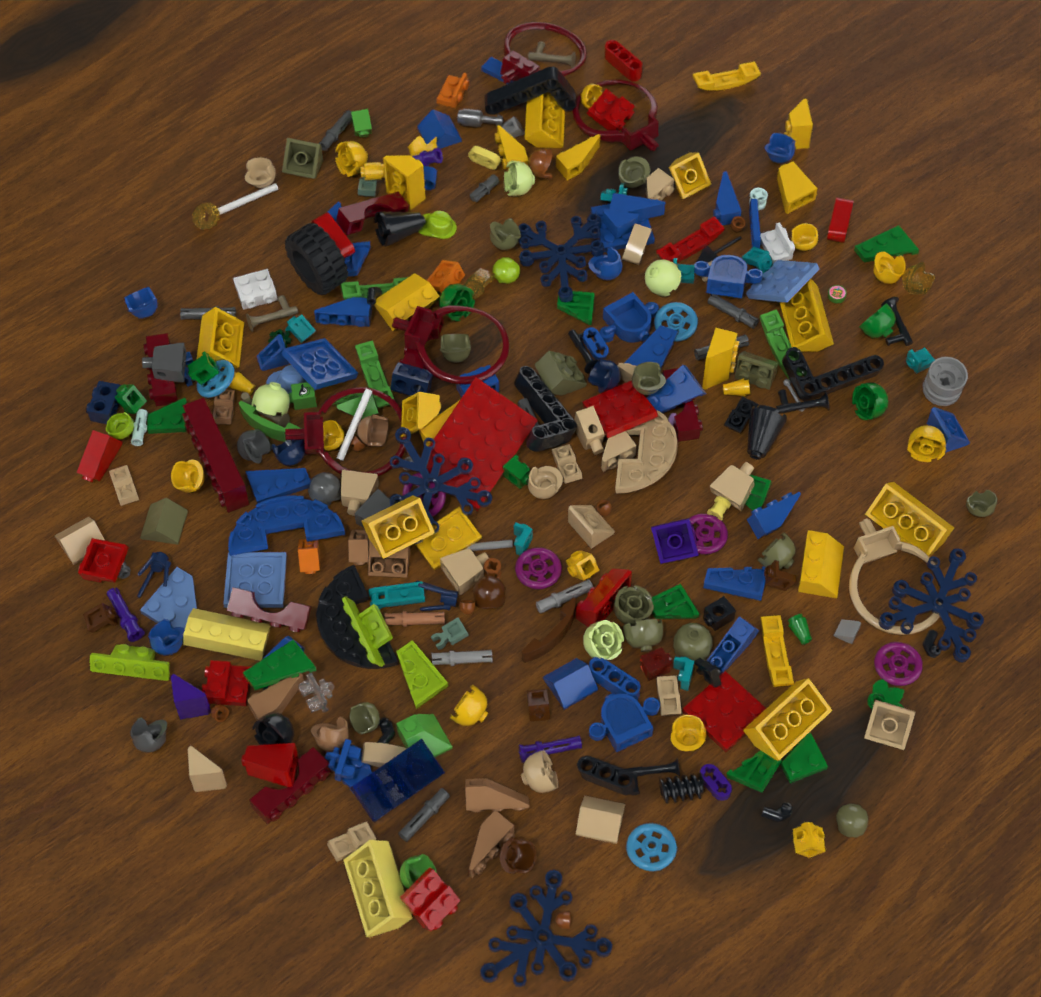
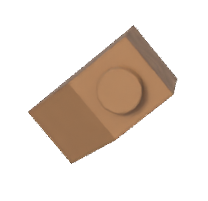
[348,529,369,565]

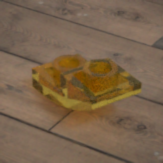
[464,268,495,300]

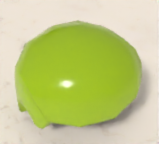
[492,257,520,284]
[105,412,134,440]

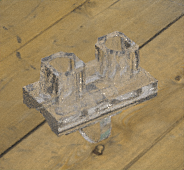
[298,672,335,713]

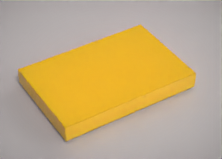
[415,506,482,571]

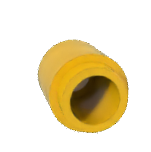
[360,162,385,181]

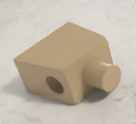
[574,406,604,455]
[710,462,755,511]
[341,470,379,516]
[440,549,489,595]

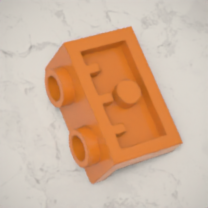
[437,73,469,108]
[427,260,465,293]

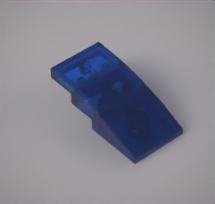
[351,739,445,823]

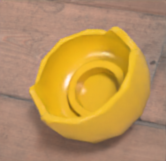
[581,84,602,109]
[791,223,818,251]
[323,420,345,451]

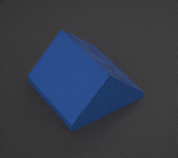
[417,109,462,149]
[927,407,970,453]
[543,658,598,709]

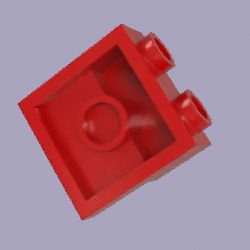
[586,88,635,131]
[78,538,129,583]
[201,660,251,706]
[399,867,460,931]

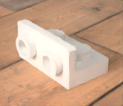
[760,222,795,263]

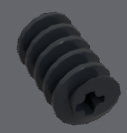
[659,773,704,804]

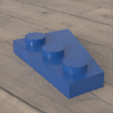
[624,325,678,372]
[647,365,707,413]
[245,468,311,504]
[703,566,766,601]

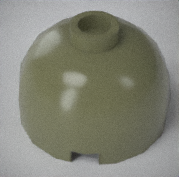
[757,532,795,570]
[613,585,654,626]
[623,619,663,652]
[673,623,713,661]

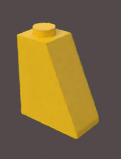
[777,161,818,214]

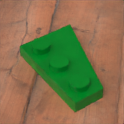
[854,225,919,262]
[243,640,317,690]

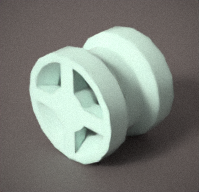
[749,188,768,210]

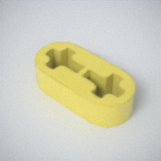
[468,146,501,170]

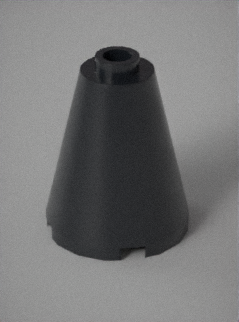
[374,211,425,247]
[747,405,787,460]

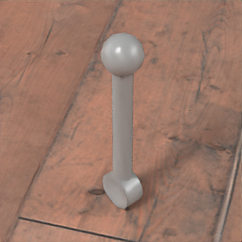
[783,379,805,412]

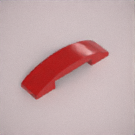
[656,216,725,262]

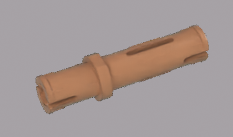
[385,611,445,627]

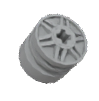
[922,357,968,406]

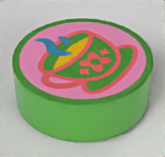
[828,285,847,303]

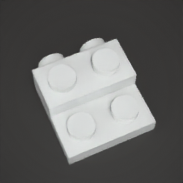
[233,269,278,310]

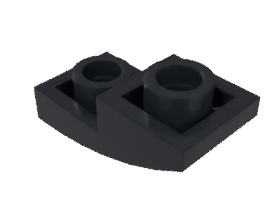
[724,396,759,434]

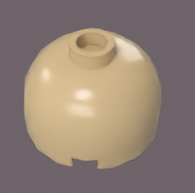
[521,750,559,793]

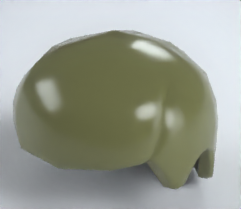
[966,490,998,517]
[349,702,380,734]
[836,803,868,838]

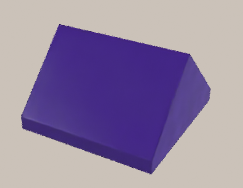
[651,518,699,564]
[171,674,211,720]

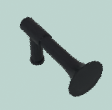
[881,297,913,346]
[568,330,598,374]
[776,389,829,414]
[624,756,680,795]

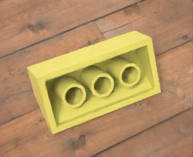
[183,608,271,661]
[344,840,412,937]

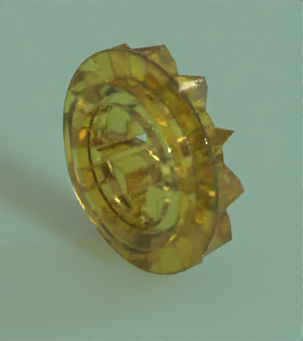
[192,203,220,230]

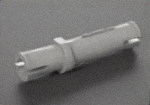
[536,579,593,614]
[432,650,492,666]

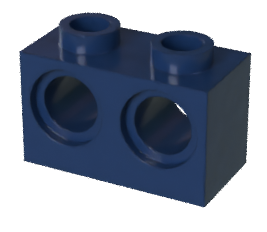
[391,362,433,396]
[86,381,121,424]

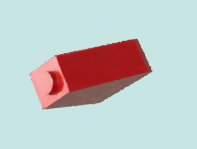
[76,430,123,483]
[242,743,299,787]

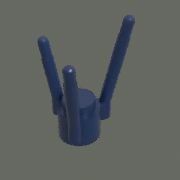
[137,552,171,598]
[416,580,458,611]

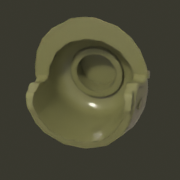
[619,156,650,188]
[490,218,521,250]
[440,334,471,363]
[632,362,666,395]

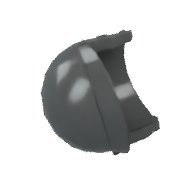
[237,429,272,464]
[308,472,341,506]
[130,717,167,753]

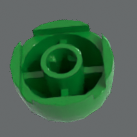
[439,283,475,321]
[859,303,896,338]
[852,382,888,420]

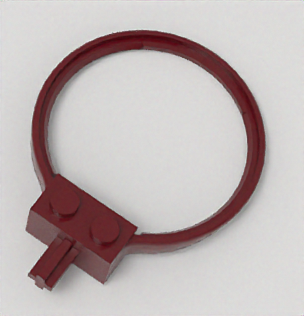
[500,22,587,84]
[573,80,659,152]
[392,305,509,384]
[285,387,407,476]

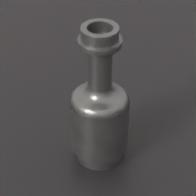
[457,109,503,127]

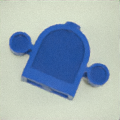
[694,255,763,298]
[600,292,659,343]
[589,693,660,753]

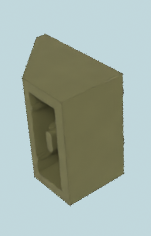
[534,351,587,396]
[735,351,779,390]

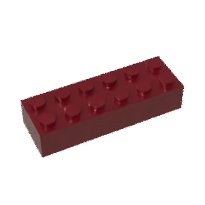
[182,397,249,513]

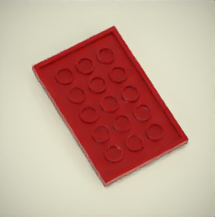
[426,377,538,511]

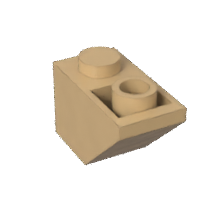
[646,168,674,201]
[601,431,636,472]

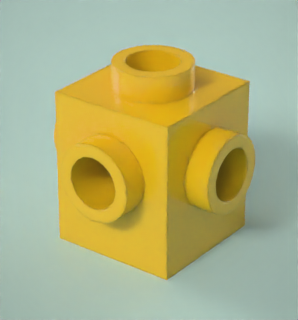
[566,550,600,580]
[793,822,825,858]

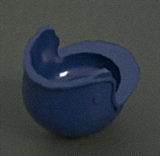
[588,359,621,393]
[271,440,305,466]

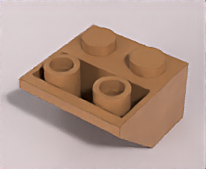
[368,539,410,578]

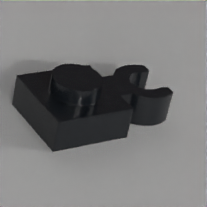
[694,658,721,688]

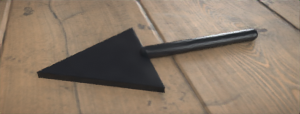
[696,236,741,263]

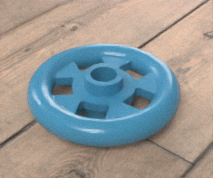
[654,302,698,342]
[197,360,234,398]
[626,823,677,871]

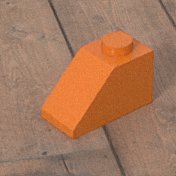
[298,539,320,574]

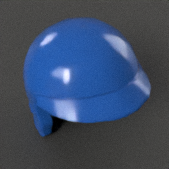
[764,133,796,164]
[588,248,623,281]
[125,287,158,319]
[148,619,185,656]

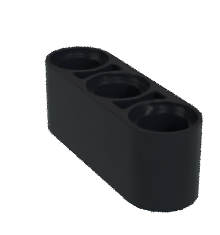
[577,756,636,795]

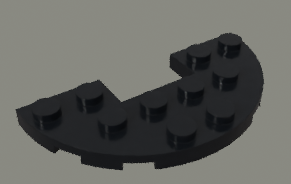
[316,565,398,669]

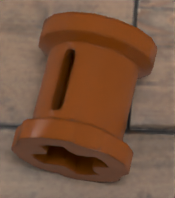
[484,558,502,579]

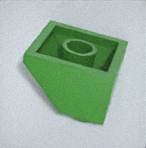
[333,393,378,419]
[396,714,453,766]

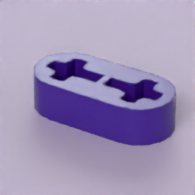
[700,764,732,801]

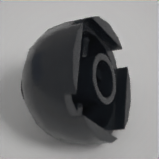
[253,712,294,745]

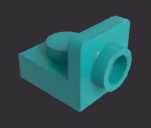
[600,183,627,201]
[742,247,773,274]
[673,258,694,284]
[285,314,316,343]
[906,347,935,374]
[513,522,533,555]
[673,656,694,691]

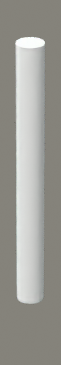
[212,183,278,217]
[336,389,373,461]

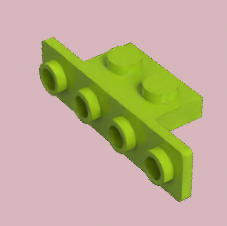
[342,597,393,667]
[90,644,170,681]

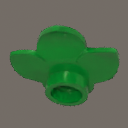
[867,679,904,709]

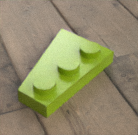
[396,640,449,709]

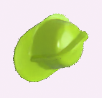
[418,211,457,239]

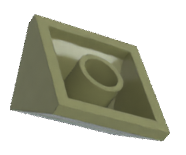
[282,138,323,179]
[140,498,188,545]

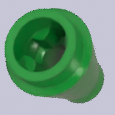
[788,614,813,645]

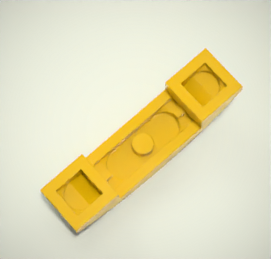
[692,61,761,90]
[761,615,794,687]

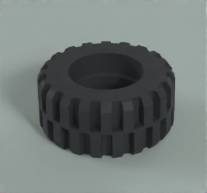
[285,223,348,295]

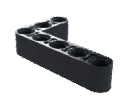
[485,66,576,115]
[782,347,884,401]
[514,366,577,452]

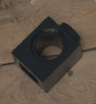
[703,596,736,631]

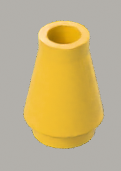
[229,371,256,395]
[723,378,750,397]

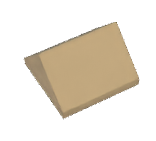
[568,505,615,549]
[55,517,105,565]
[864,700,916,750]
[188,746,227,792]
[576,796,625,844]

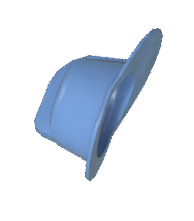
[266,365,307,393]

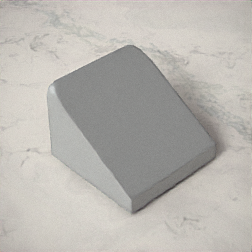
[501,117,525,138]
[834,619,861,644]

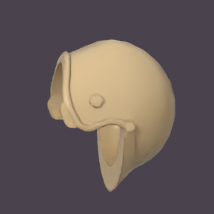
[245,157,276,188]
[528,466,563,499]

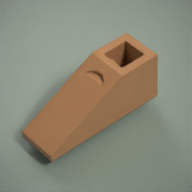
[247,673,304,720]
[465,778,529,812]
[469,810,515,878]

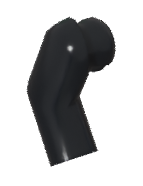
[367,287,382,305]
[922,629,941,658]
[376,717,395,744]
[761,802,793,822]

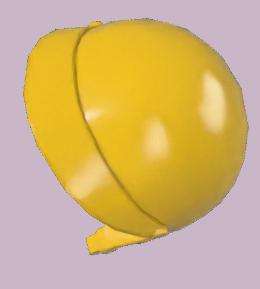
[407,136,438,156]
[873,252,906,284]
[171,459,205,493]
[671,715,706,751]

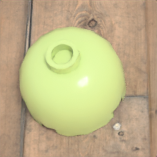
[504,161,535,196]
[644,259,681,297]
[251,382,290,416]
[583,620,624,660]

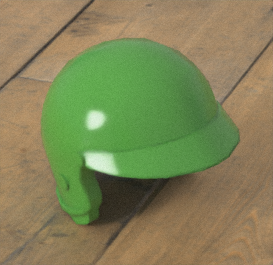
[400,854,437,889]

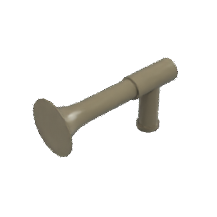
[528,41,576,68]
[246,295,298,332]
[241,392,290,428]

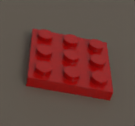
[582,380,658,438]
[682,671,766,752]

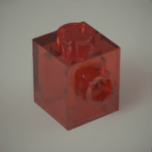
[640,647,672,681]

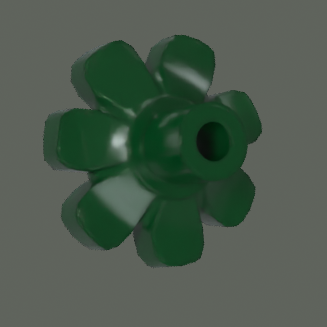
[268,329,292,348]

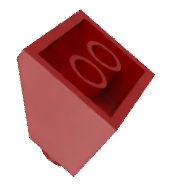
[575,568,632,627]

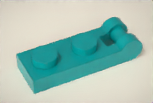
[368,581,425,610]

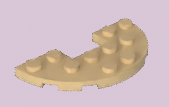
[615,410,678,493]

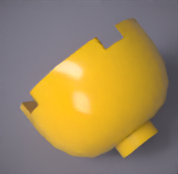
[335,141,368,177]
[907,425,946,462]
[450,685,488,726]

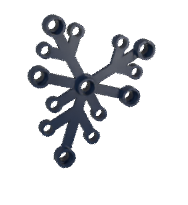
[518,213,605,302]
[390,427,492,544]
[879,548,984,663]
[481,870,612,987]

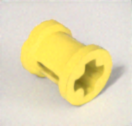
[707,496,731,521]

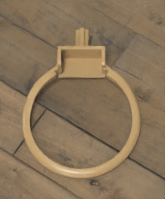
[849,519,947,635]

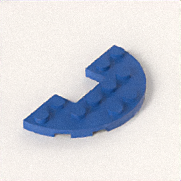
[228,495,345,556]

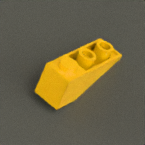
[494,125,528,172]
[556,134,600,180]

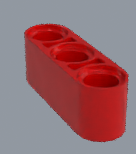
[604,40,642,81]
[827,197,854,243]
[311,212,355,259]

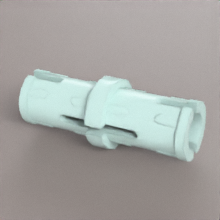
[131,409,148,446]

